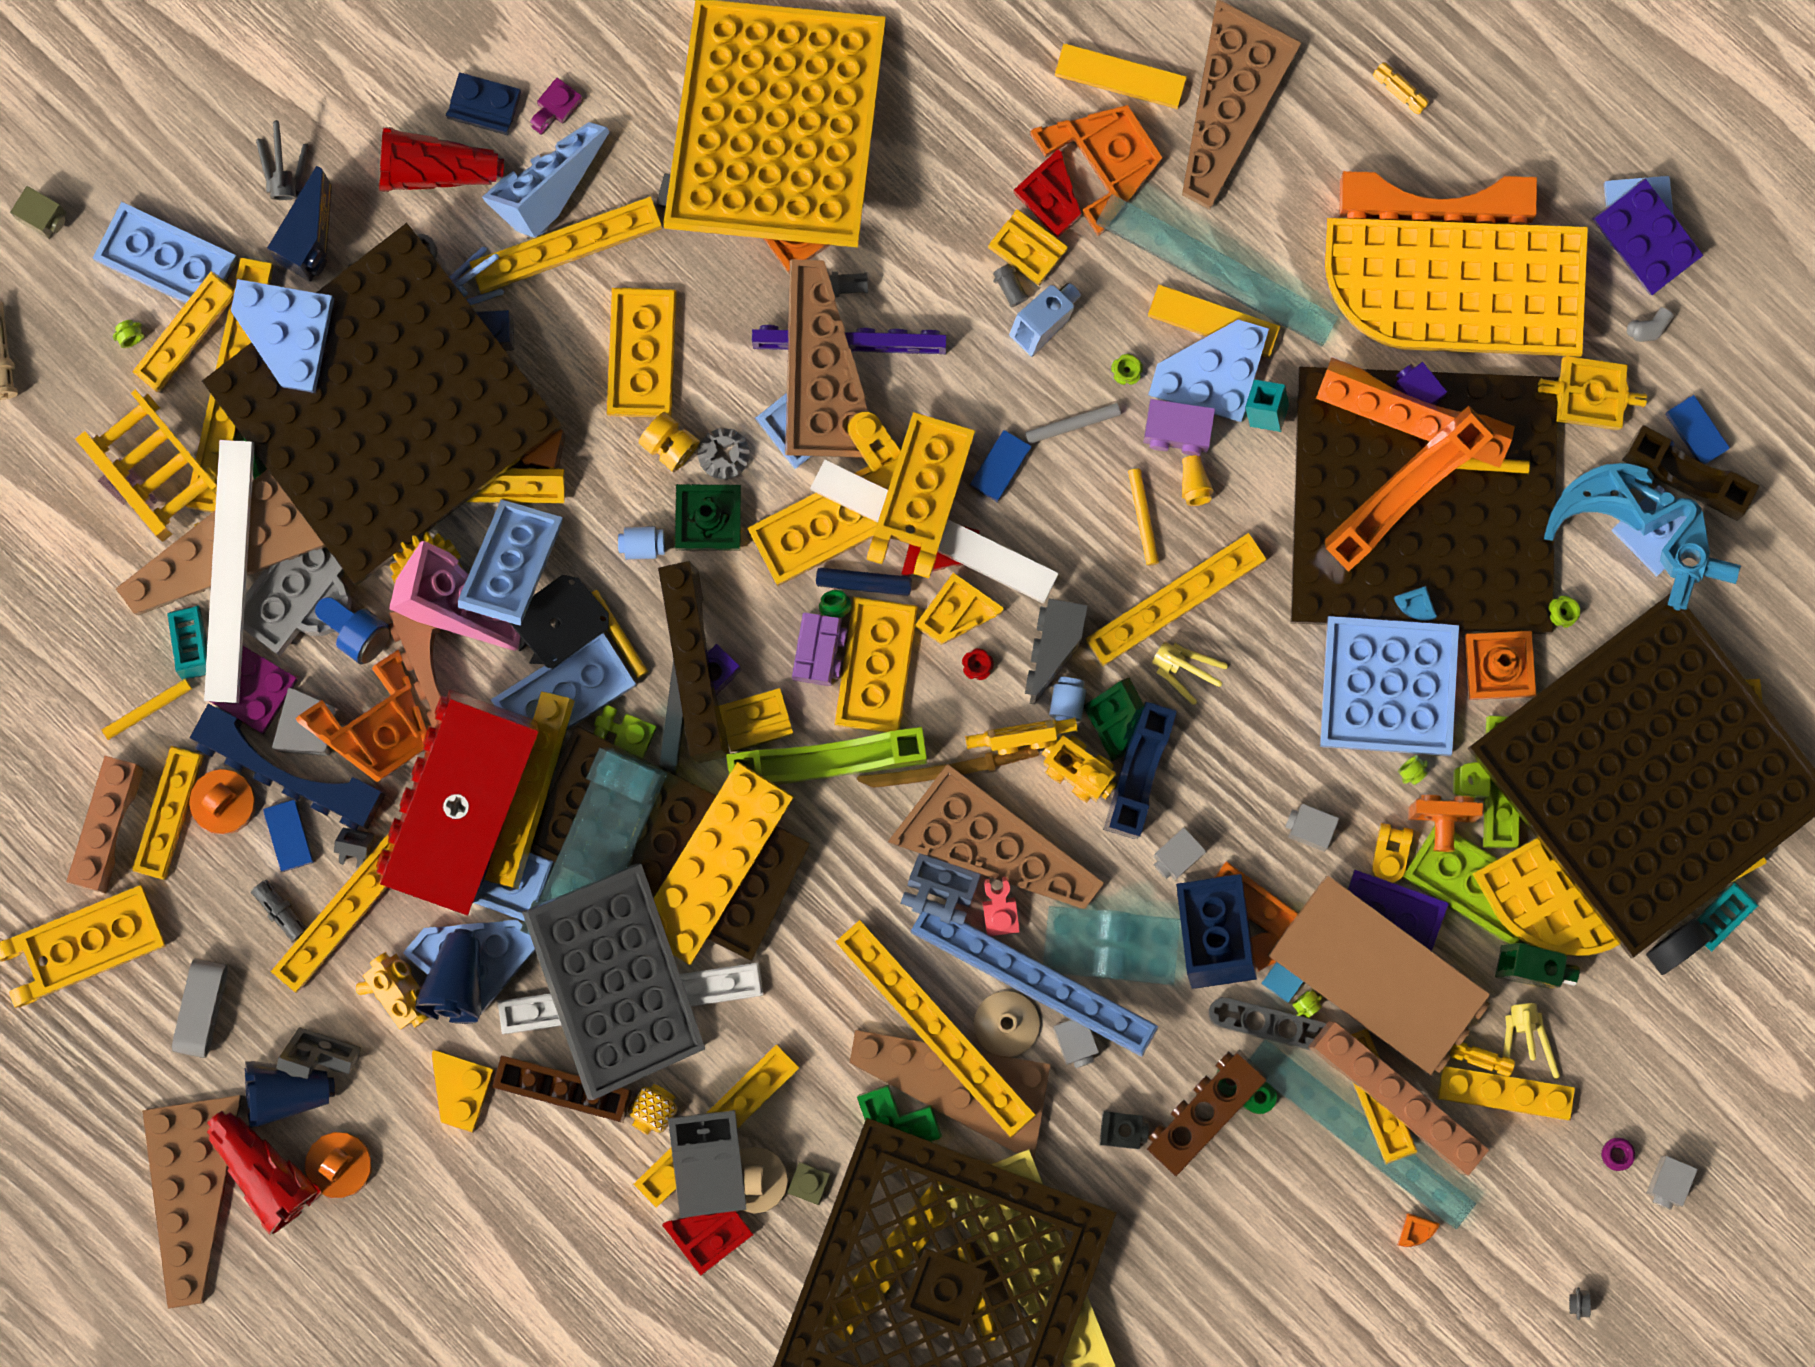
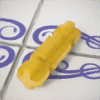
[1373,62,1429,114]
[1450,1042,1515,1076]

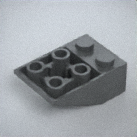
[1025,598,1088,704]
[668,1110,747,1218]

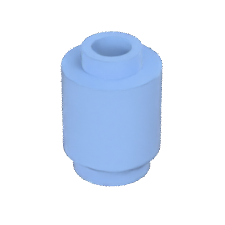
[618,526,665,560]
[1049,677,1086,721]

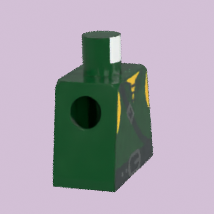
[1495,943,1580,989]

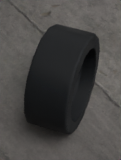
[1646,918,1711,975]

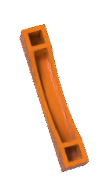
[1339,171,1537,225]
[1316,357,1515,468]
[1325,406,1494,572]

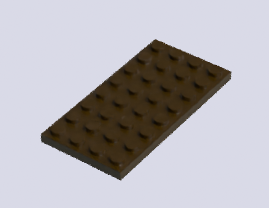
[530,726,811,961]

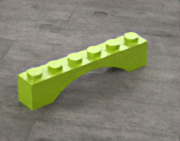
[726,727,927,785]

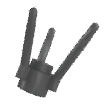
[256,120,309,200]

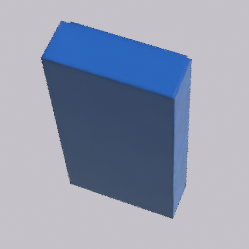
[1665,395,1730,465]
[970,430,1031,503]
[263,800,314,872]

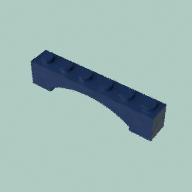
[190,703,386,831]

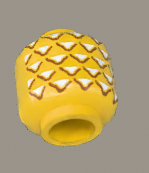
[628,1084,677,1135]

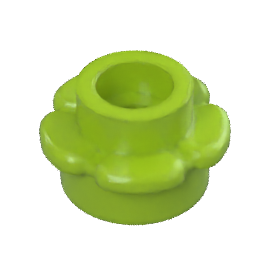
[112,320,144,348]
[1111,354,1143,385]
[1549,596,1580,628]
[1398,755,1428,785]
[1292,989,1323,1018]

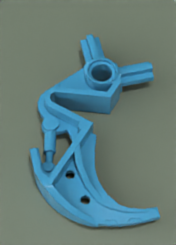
[1544,463,1741,611]

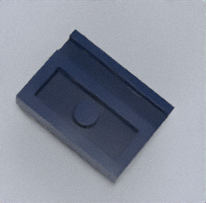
[446,72,521,136]

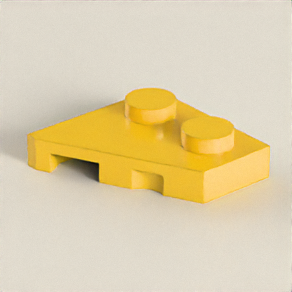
[915,573,1004,645]
[432,1050,495,1133]

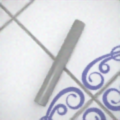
[1025,403,1121,444]

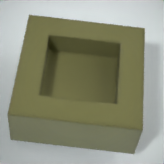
[787,1162,830,1205]

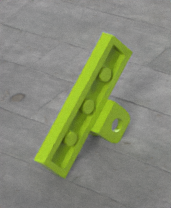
[1453,716,1519,849]

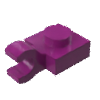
[530,77,582,135]

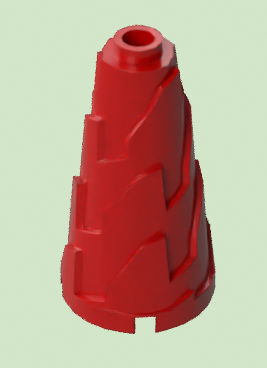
[379,127,504,192]
[207,1111,321,1235]

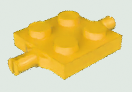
[1538,356,1647,430]
[965,718,1078,755]

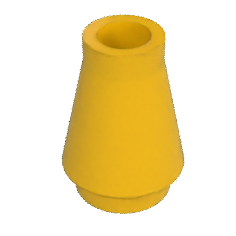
[1182,455,1214,506]

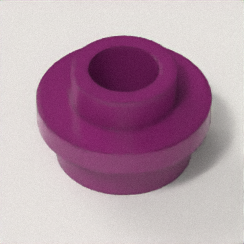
[1601,1138,1635,1171]

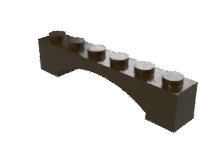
[658,561,730,763]

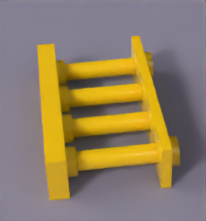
[75,389,217,542]

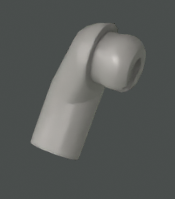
[1627,307,1674,342]

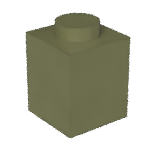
[10,186,66,239]

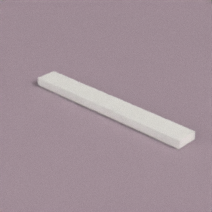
[204,440,254,703]
[810,460,1059,604]
[498,963,764,1035]

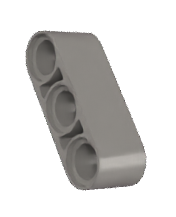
[172,958,228,1058]

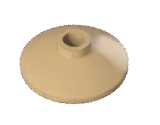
[974,991,1040,1057]

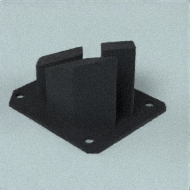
[510,575,609,668]

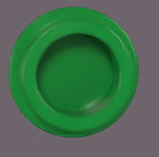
[819,590,852,618]

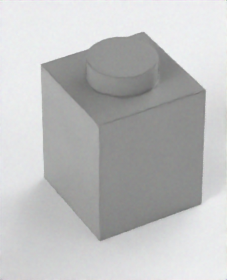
[1285,804,1339,852]
[1153,828,1206,881]
[1053,1020,1099,1068]
[1646,1156,1698,1210]

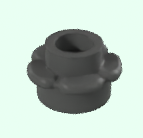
[1569,1287,1591,1320]

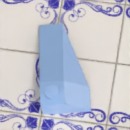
[482,122,610,238]

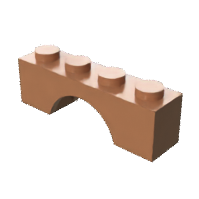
[66,756,144,894]

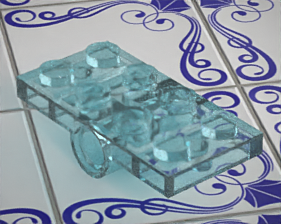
[1043,906,1180,985]

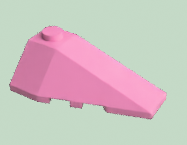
[389,541,521,651]

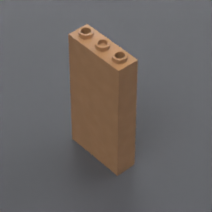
[1268,876,1490,1075]

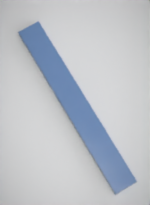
[911,912,1158,1057]

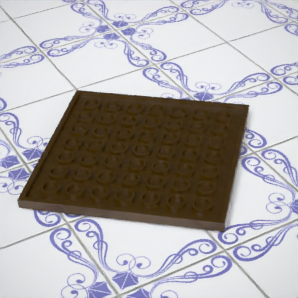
[202,222,563,586]
[1290,366,1558,635]
[1468,593,1815,959]

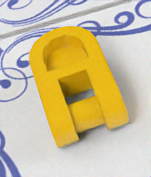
[848,412,900,472]
[1372,823,1413,883]

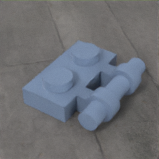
[900,853,981,925]

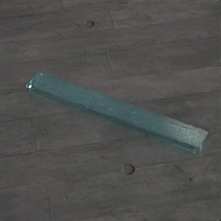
[1096,194,1338,347]
[1249,1039,1476,1230]

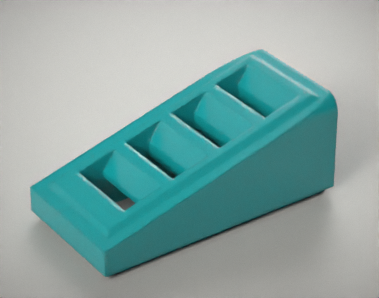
[167,606,208,680]
[1696,881,1759,952]

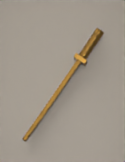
[856,745,1039,788]

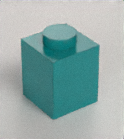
[1245,380,1289,432]

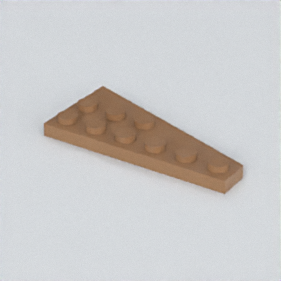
[1182,0,1301,210]
[785,259,880,458]
[116,469,326,615]
[888,764,1104,910]
[849,1030,1051,1160]
[142,1095,243,1309]

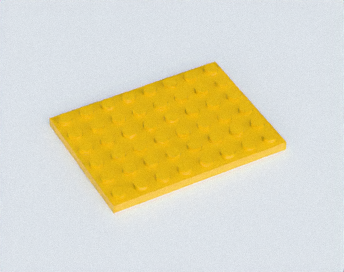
[664,0,886,248]

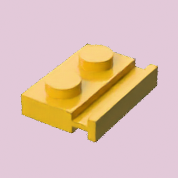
[988,209,1068,286]
[719,688,794,753]

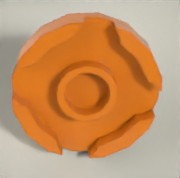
[189,769,255,834]
[305,1132,372,1198]

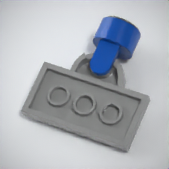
[243,547,390,664]

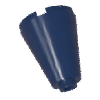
[415,929,481,1024]
[245,1061,335,1128]

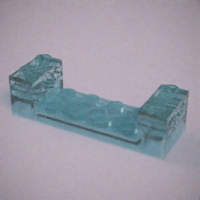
[520,747,667,935]

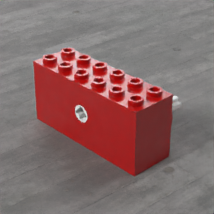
[376,689,539,916]

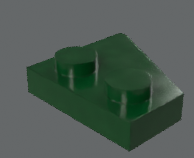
[1084,677,1145,761]

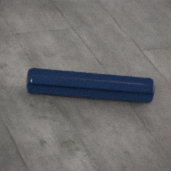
[816,567,912,596]

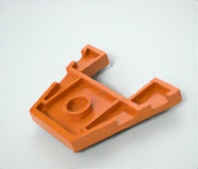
[1030,105,1163,236]
[296,650,427,782]

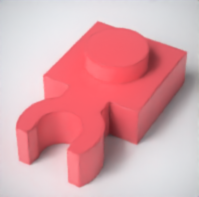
[982,877,1020,936]

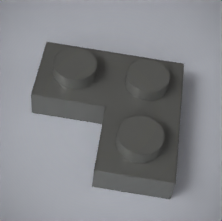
[276,1027,361,1079]

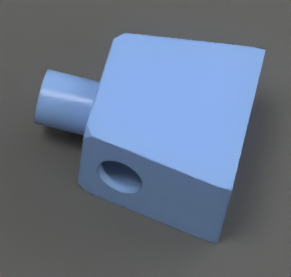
[1009,283,1080,357]

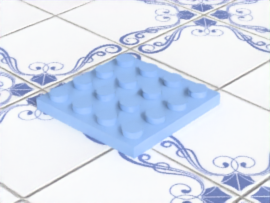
[1320,616,1459,756]

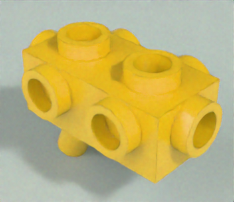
[1042,735,1117,803]
[356,952,430,1030]

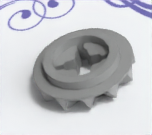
[698,427,750,479]

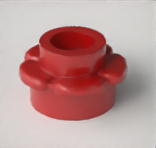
[962,648,994,680]

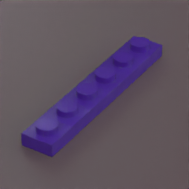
[752,325,946,355]

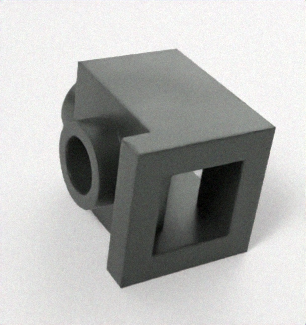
[1099,1111,1149,1150]

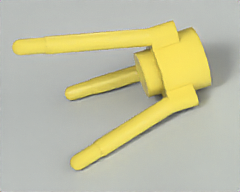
[1152,641,1228,705]
[1503,1003,1560,1079]

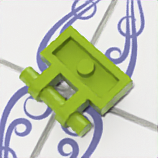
[594,705,657,759]

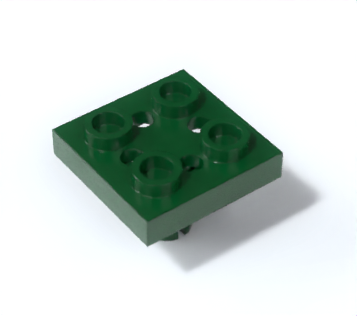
[675,484,741,551]

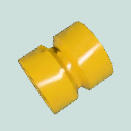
[638,411,700,473]

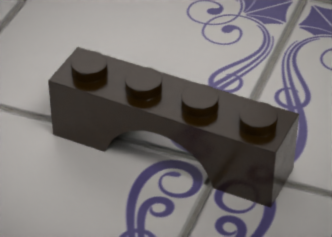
[1622,425,1760,521]

